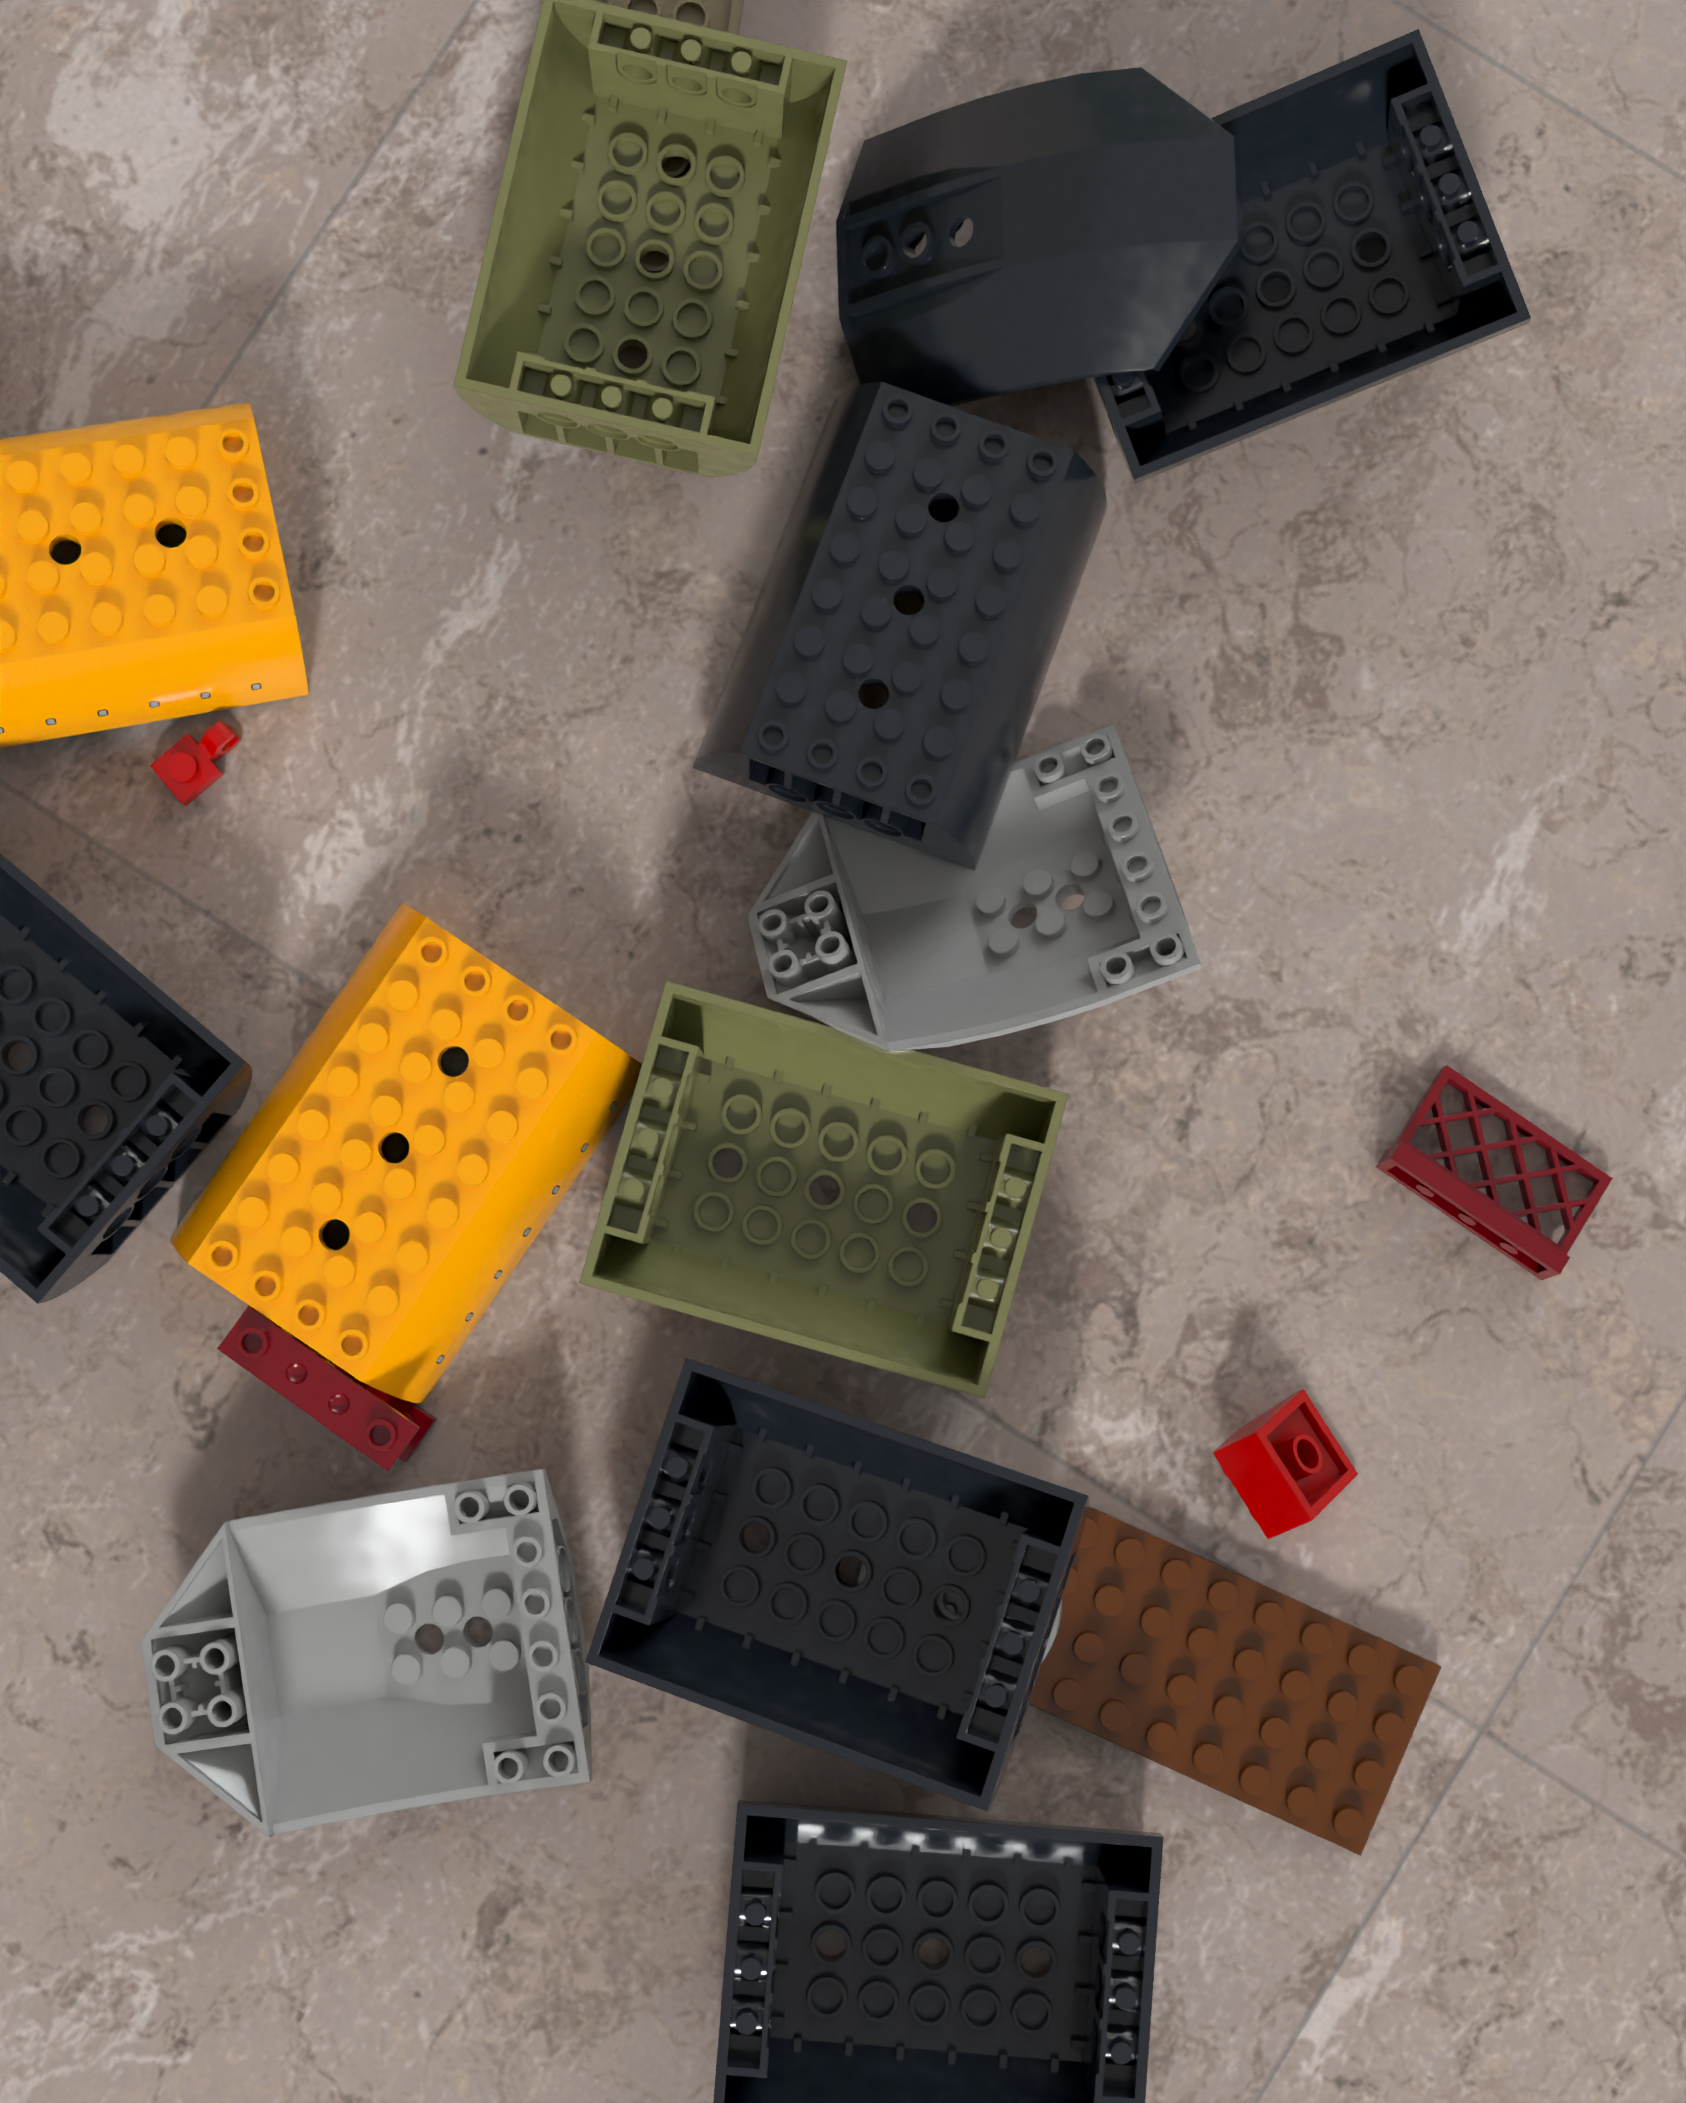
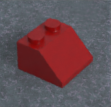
[1212,1389,1358,1539]

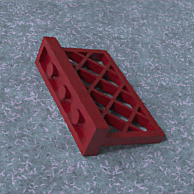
[1376,1065,1613,1280]

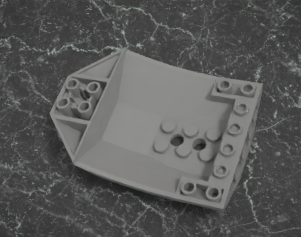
[747,724,1202,1051]
[141,1468,593,1838]

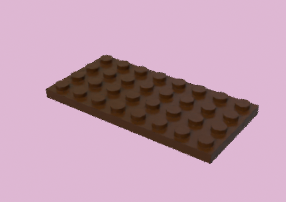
[1029,1506,1441,1856]

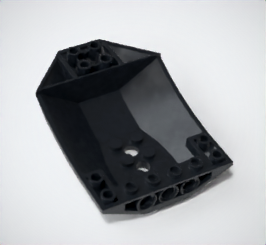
[836,67,1244,407]

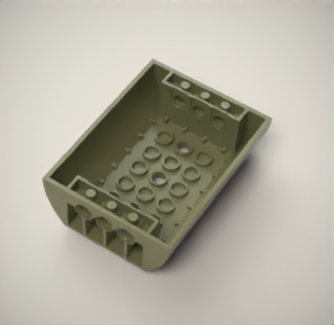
[453,0,847,478]
[579,981,1069,1398]

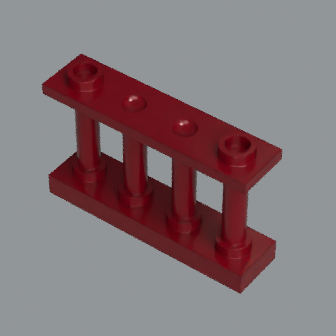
[217,1306,437,1472]

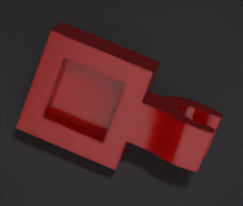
[150,720,241,806]

